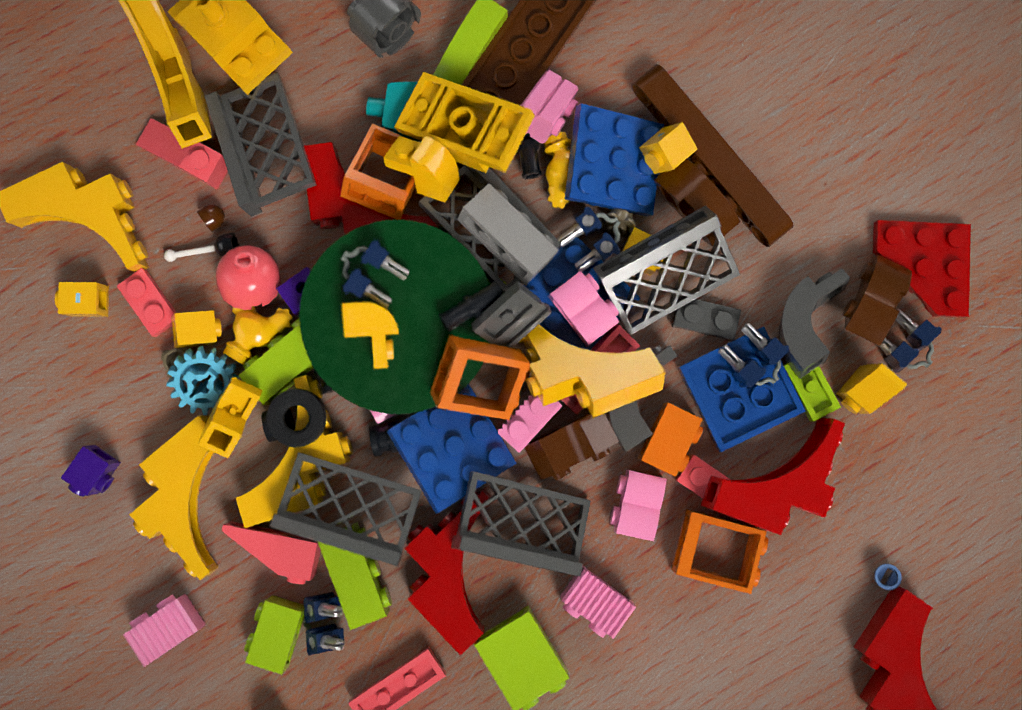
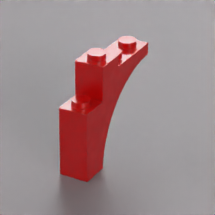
[304,142,441,235]
[700,418,845,535]
[404,488,491,656]
[853,586,937,710]

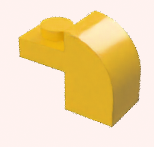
[383,136,460,203]
[342,301,399,369]
[198,376,262,458]

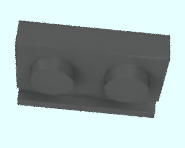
[471,281,552,348]

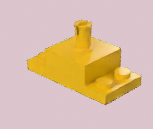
[167,0,293,95]
[394,72,535,173]

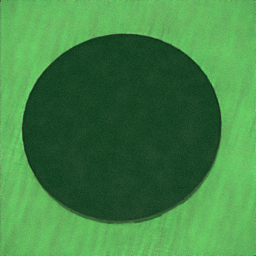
[299,220,490,414]

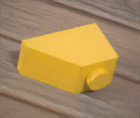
[836,363,907,414]

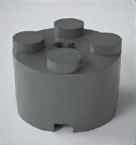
[347,0,421,57]

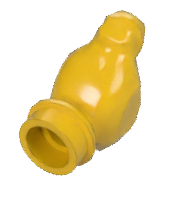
[543,132,571,209]
[223,306,293,365]

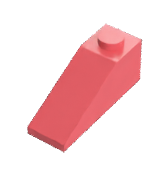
[135,118,228,190]
[222,521,321,584]

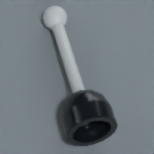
[164,232,240,262]

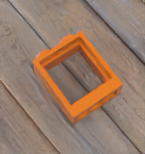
[340,123,416,220]
[430,335,530,420]
[671,509,768,594]

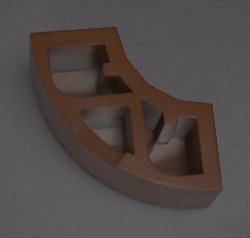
[654,159,740,246]
[842,254,912,346]
[524,413,619,481]

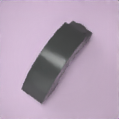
[779,269,850,379]
[606,345,677,452]

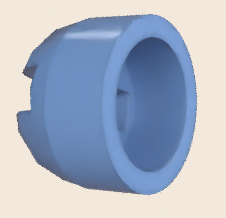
[874,564,902,590]

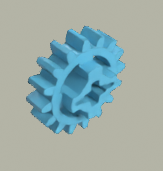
[166,346,239,415]

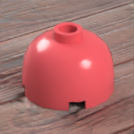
[216,245,281,310]

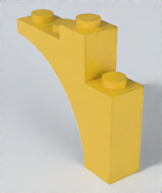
[119,0,212,149]
[0,162,149,272]
[518,324,665,418]
[236,375,353,528]
[129,415,219,580]

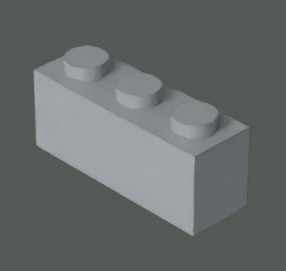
[457,183,559,285]

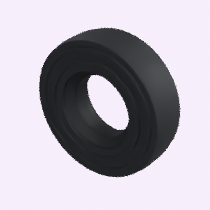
[267,389,326,447]

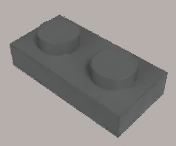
[672,296,741,341]

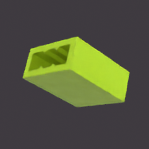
[474,605,569,710]

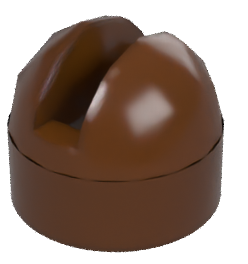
[197,205,225,232]

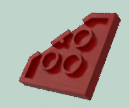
[873,220,971,318]

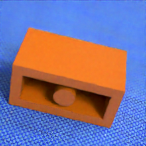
[637,403,703,477]

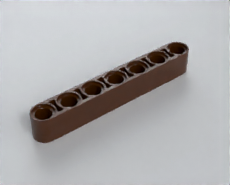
[631,64,794,247]

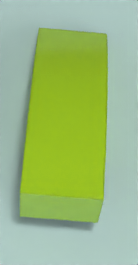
[433,0,508,85]

